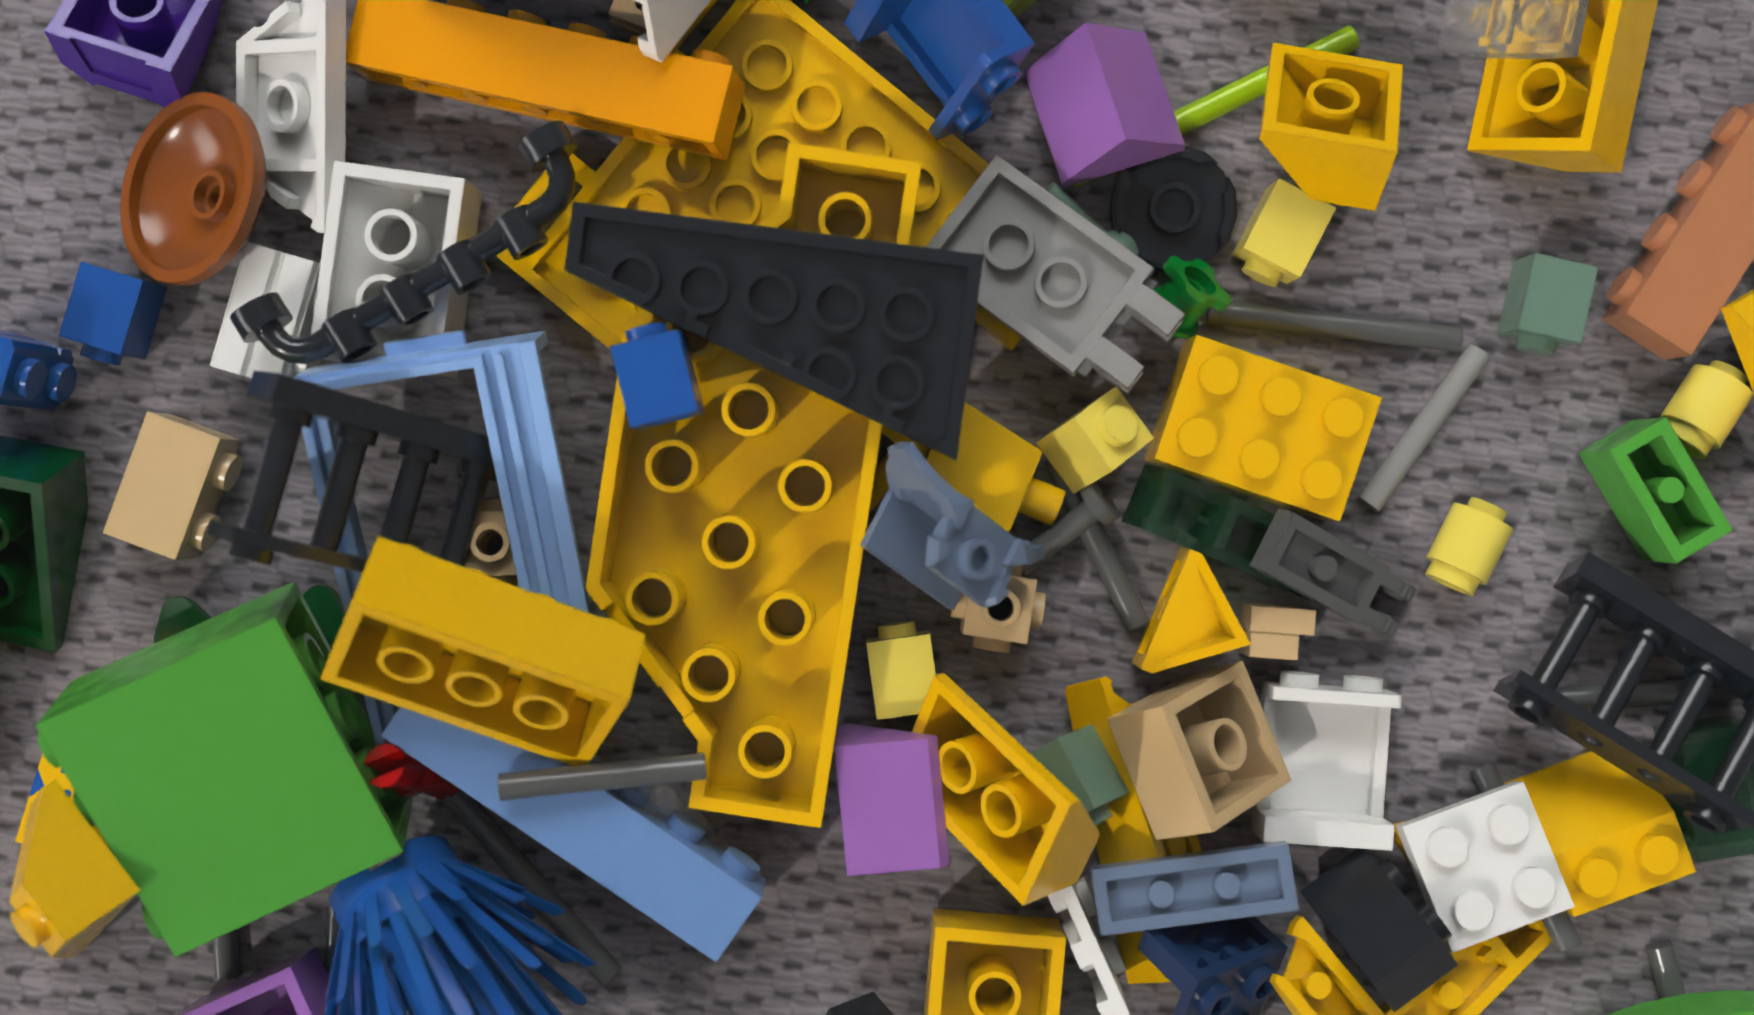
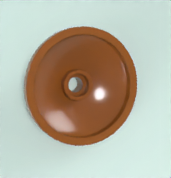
[120,92,266,286]

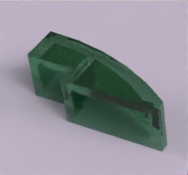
[1121,463,1311,601]

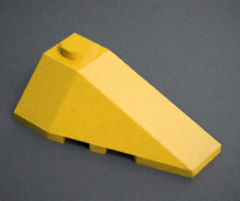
[9,779,140,959]

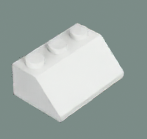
[311,161,483,380]

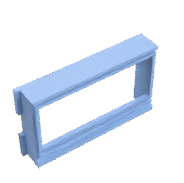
[294,330,591,746]

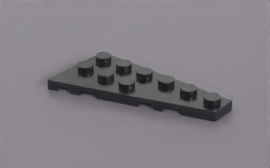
[564,202,984,461]

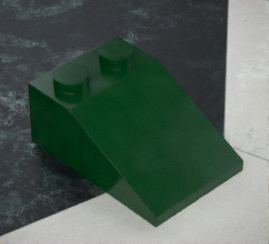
[0,435,88,652]

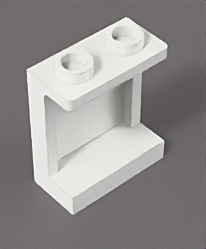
[1251,671,1402,851]

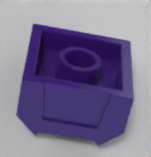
[44,0,223,108]

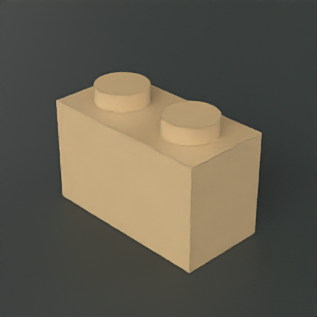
[103,411,243,560]

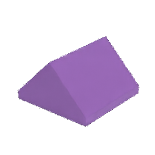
[1024,22,1185,188]
[834,723,950,876]

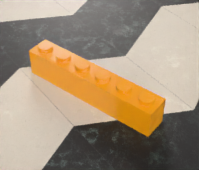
[346,0,746,160]

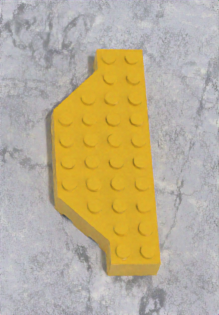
[585,142,922,828]

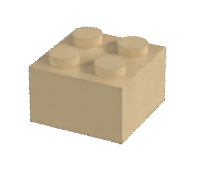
[1107,660,1292,840]

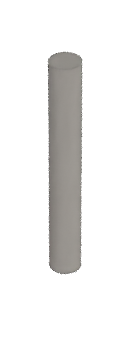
[1358,344,1490,512]

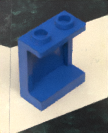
[844,0,1035,141]

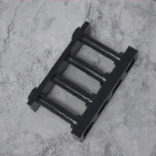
[207,370,496,573]
[1493,552,1754,834]

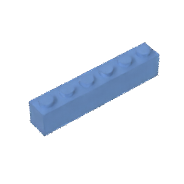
[381,707,766,962]

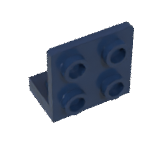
[1138,916,1288,1015]

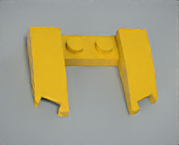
[1269,821,1552,1015]

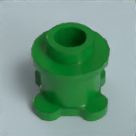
[1153,256,1231,339]

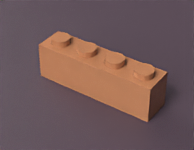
[1602,101,1754,360]

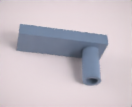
[1090,841,1299,936]

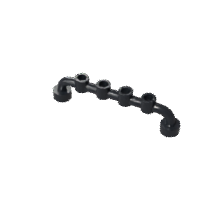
[230,120,578,364]

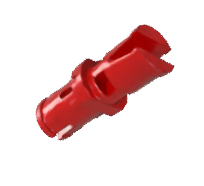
[364,743,459,799]

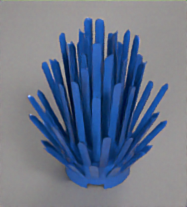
[324,835,597,1015]

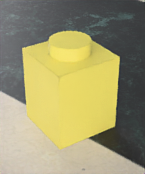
[1231,178,1336,287]
[1036,386,1154,494]
[866,621,936,720]

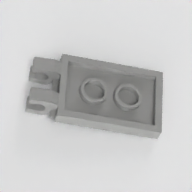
[926,155,1185,395]

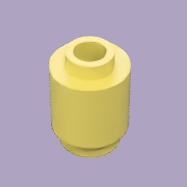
[1660,360,1754,459]
[1425,497,1514,597]

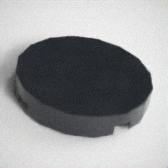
[1109,146,1238,273]

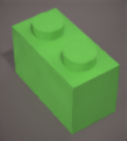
[1578,417,1733,564]

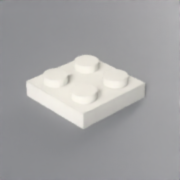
[1395,781,1575,953]

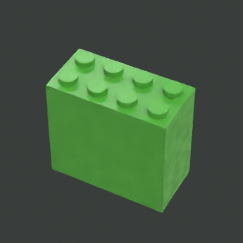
[36,581,413,957]

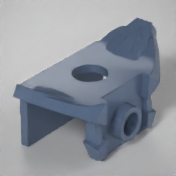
[860,441,1044,610]

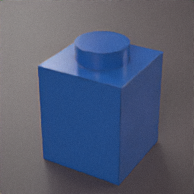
[59,262,167,366]
[610,322,705,430]

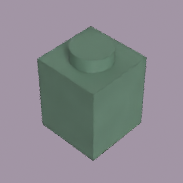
[1497,253,1599,356]
[1031,724,1130,826]

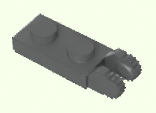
[1249,508,1417,638]

